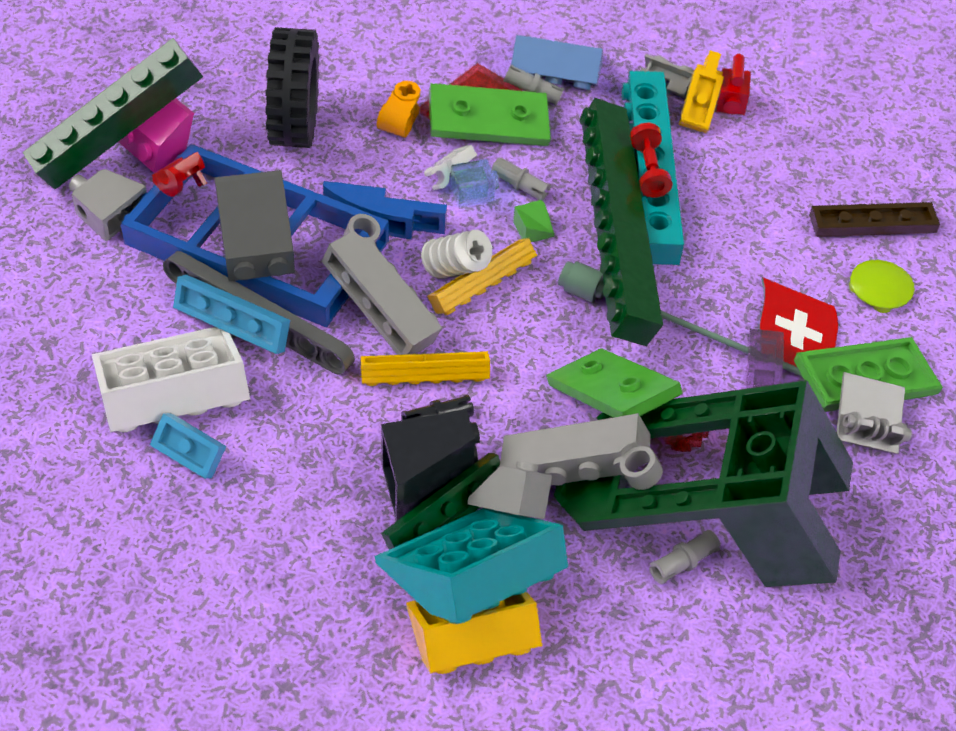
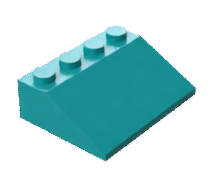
[374,508,568,624]

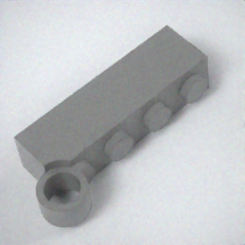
[322,214,443,355]
[499,414,663,490]

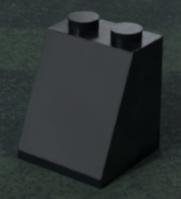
[381,409,480,521]

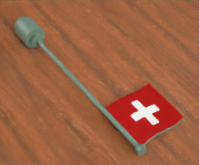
[558,261,838,377]

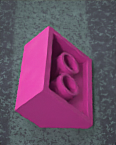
[119,66,194,173]

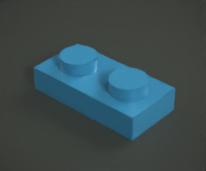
[150,413,227,479]

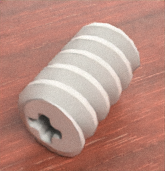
[421,230,492,279]

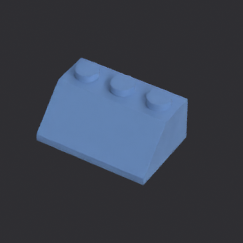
[511,35,604,90]

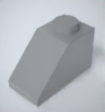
[468,461,552,519]

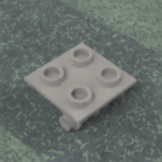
[837,372,912,454]

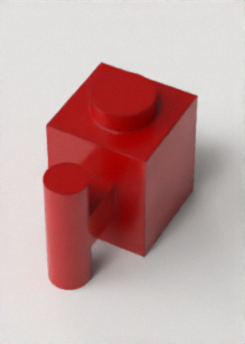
[716,54,751,115]

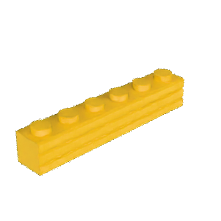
[427,238,537,315]
[360,351,490,386]

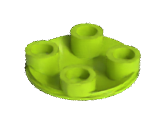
[849,260,915,313]

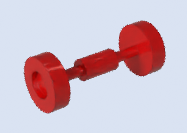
[630,123,672,198]

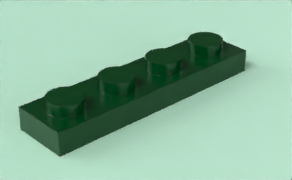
[381,452,500,550]

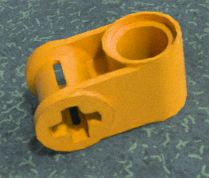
[376,81,421,138]

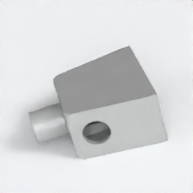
[69,169,147,241]

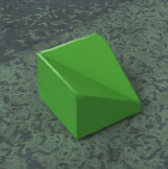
[513,200,554,243]

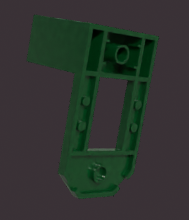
[554,380,853,587]

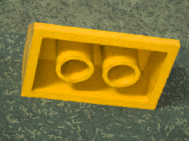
[406,591,542,674]

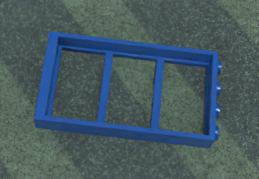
[121,144,389,328]

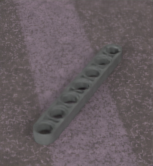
[163,251,355,375]

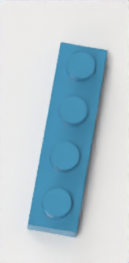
[173,275,290,354]

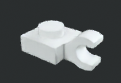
[424,145,477,190]

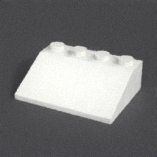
[91,327,250,432]

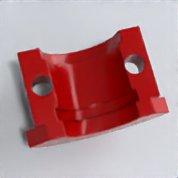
[152,152,208,197]

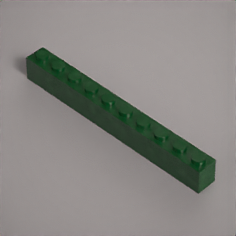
[580,98,663,347]

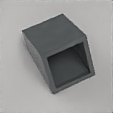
[214,170,295,281]

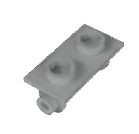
[640,54,694,99]

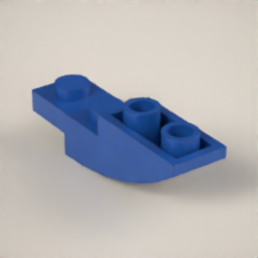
[323,181,447,240]

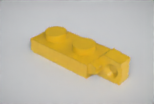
[678,50,724,133]

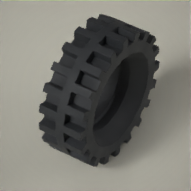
[265,27,319,148]

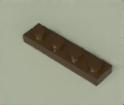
[809,202,940,237]

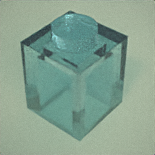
[450,159,499,207]

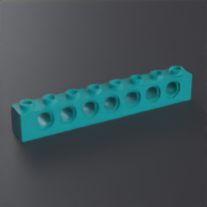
[621,71,684,265]

